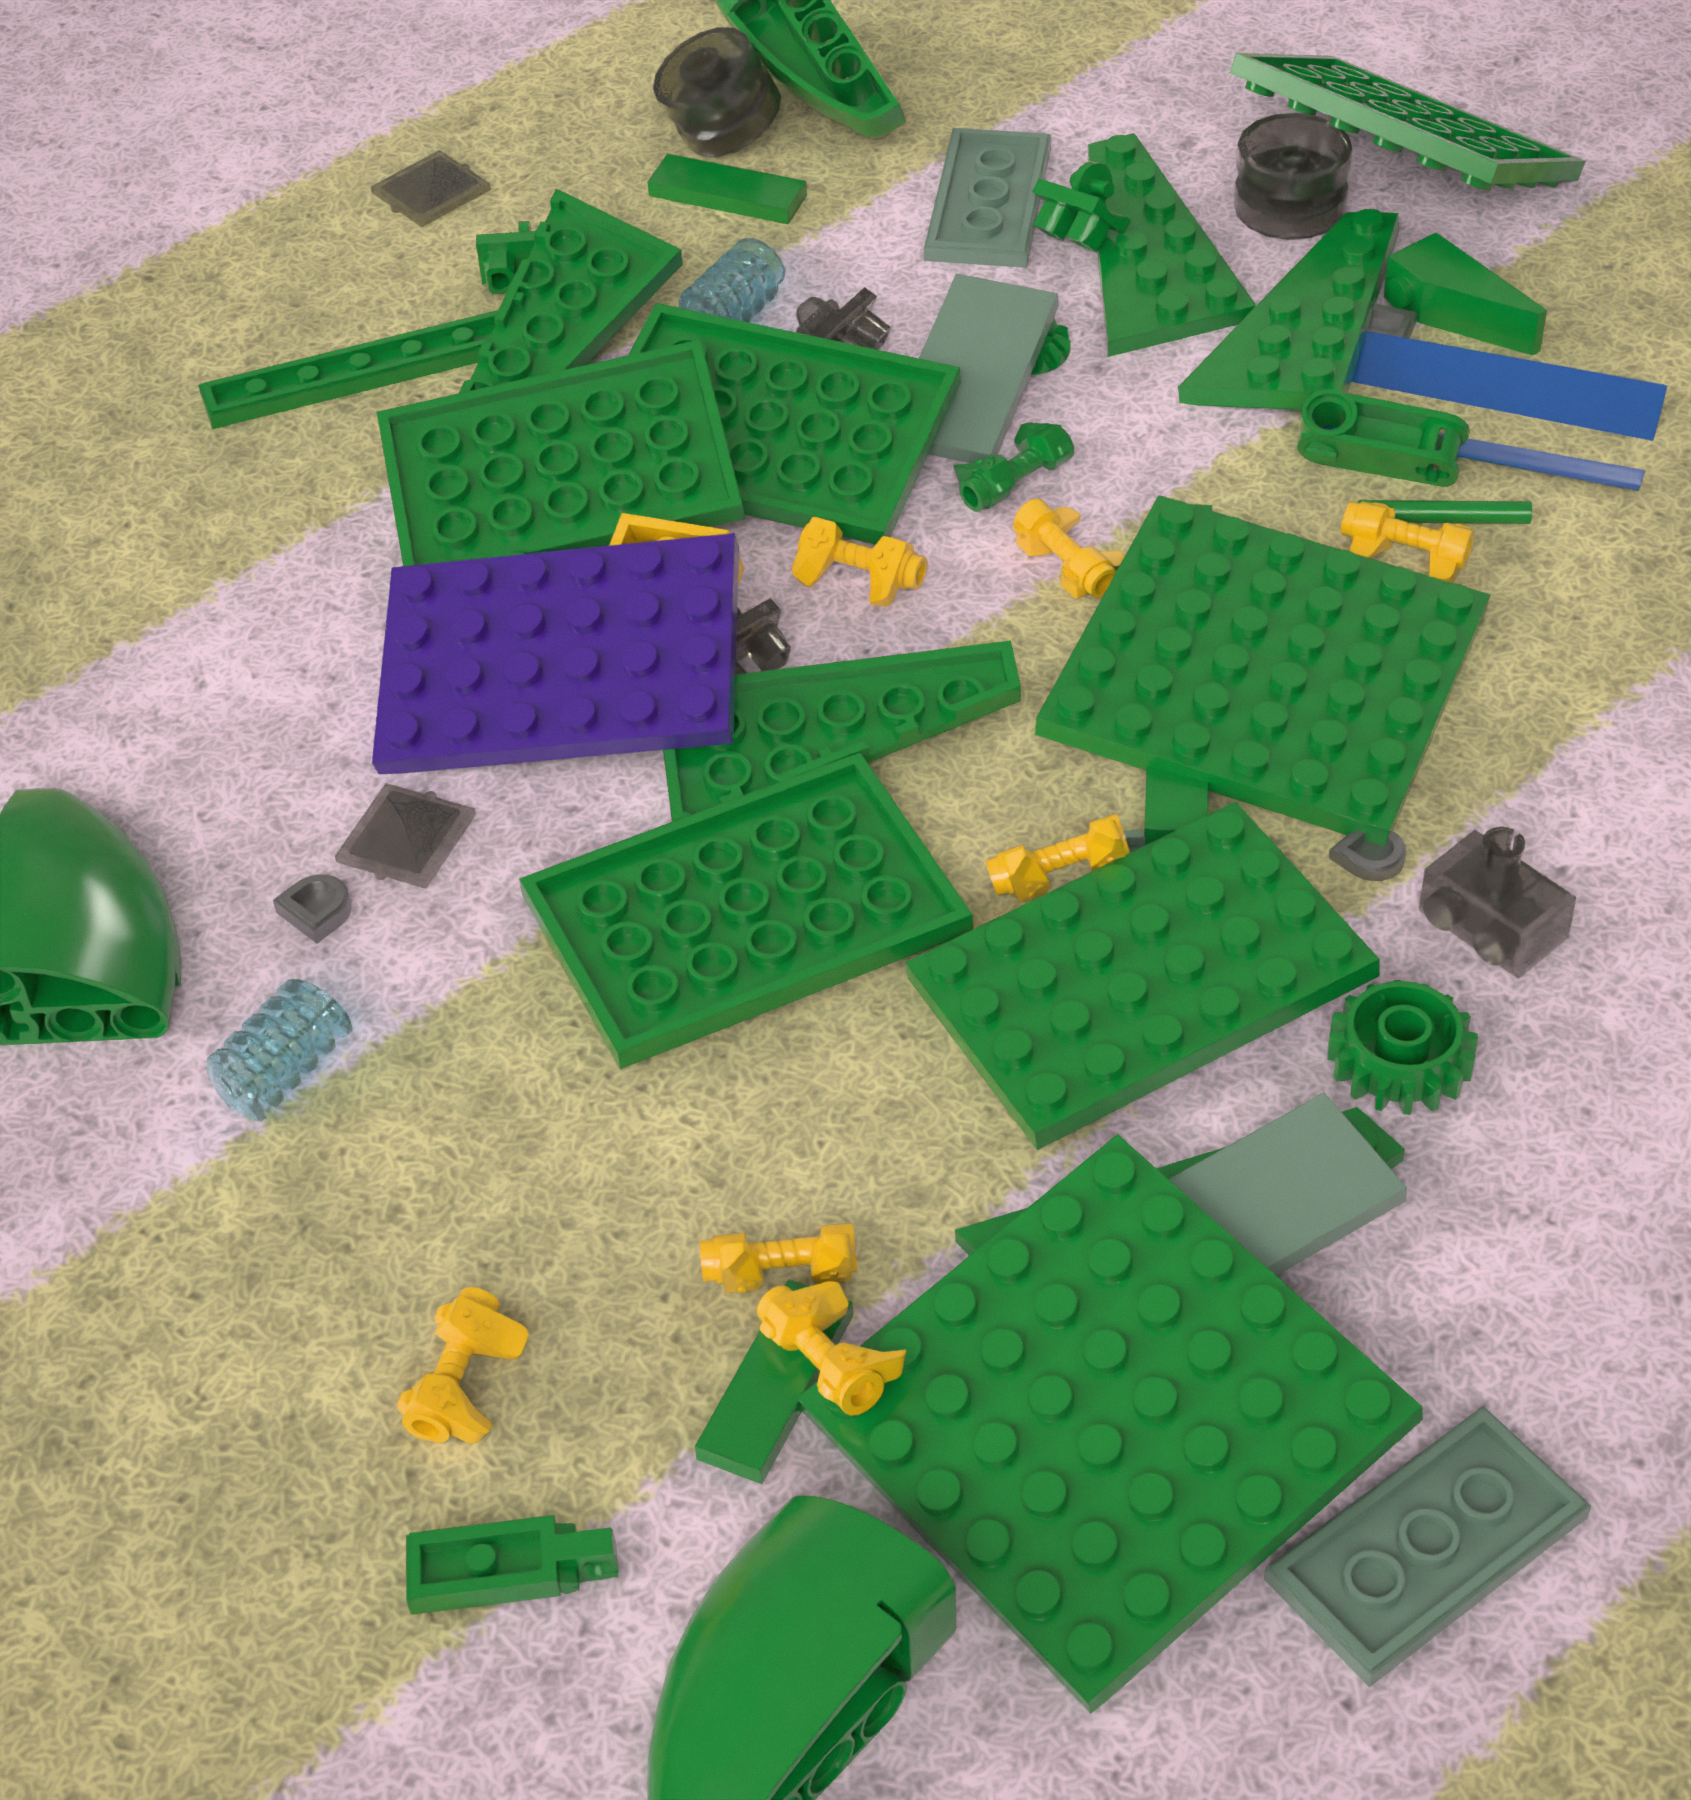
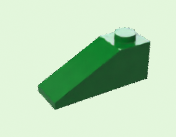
[1383,232,1547,356]

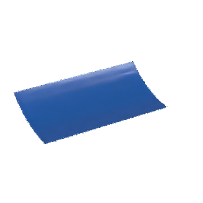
[1321,331,1668,491]

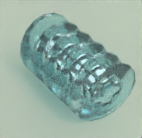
[679,238,786,322]
[206,979,353,1122]

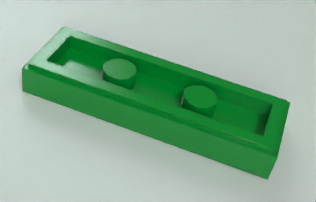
[647,153,807,224]
[695,1279,853,1484]

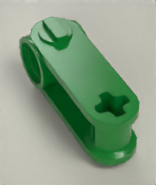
[1297,389,1470,487]

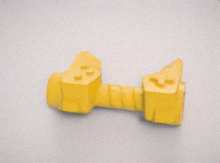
[1013,498,1125,599]
[1341,501,1475,583]
[791,517,928,607]
[985,813,1130,902]
[699,1223,857,1293]
[757,1281,906,1416]
[397,1287,529,1444]

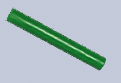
[1358,500,1532,524]

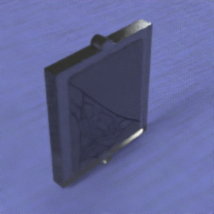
[371,150,491,227]
[335,783,476,889]

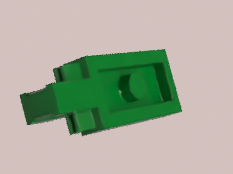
[406,1515,618,1615]

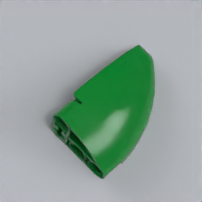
[714,0,906,138]
[0,788,182,1046]
[647,1496,957,1800]

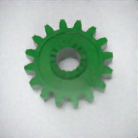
[1327,980,1478,1115]

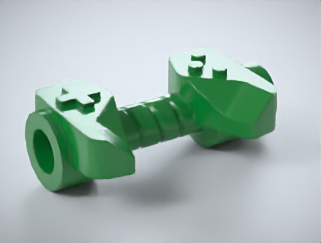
[953,422,1074,512]

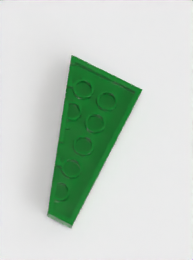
[1088,133,1257,357]
[459,189,683,393]
[1178,209,1399,410]
[663,640,1021,822]

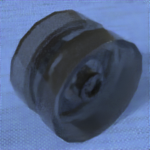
[653,27,781,157]
[1234,113,1353,240]

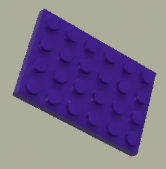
[372,533,739,774]

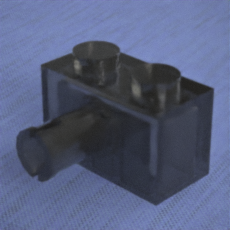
[1419,826,1577,979]

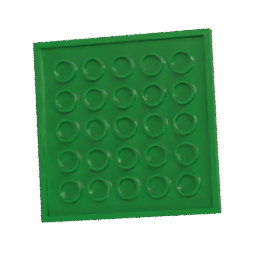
[1034,495,1491,847]
[798,1134,1423,1714]

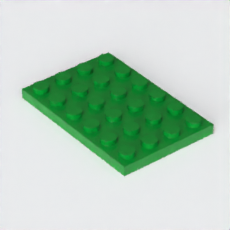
[1229,53,1586,190]
[628,303,961,545]
[377,339,745,566]
[519,752,973,1069]
[905,801,1380,1150]

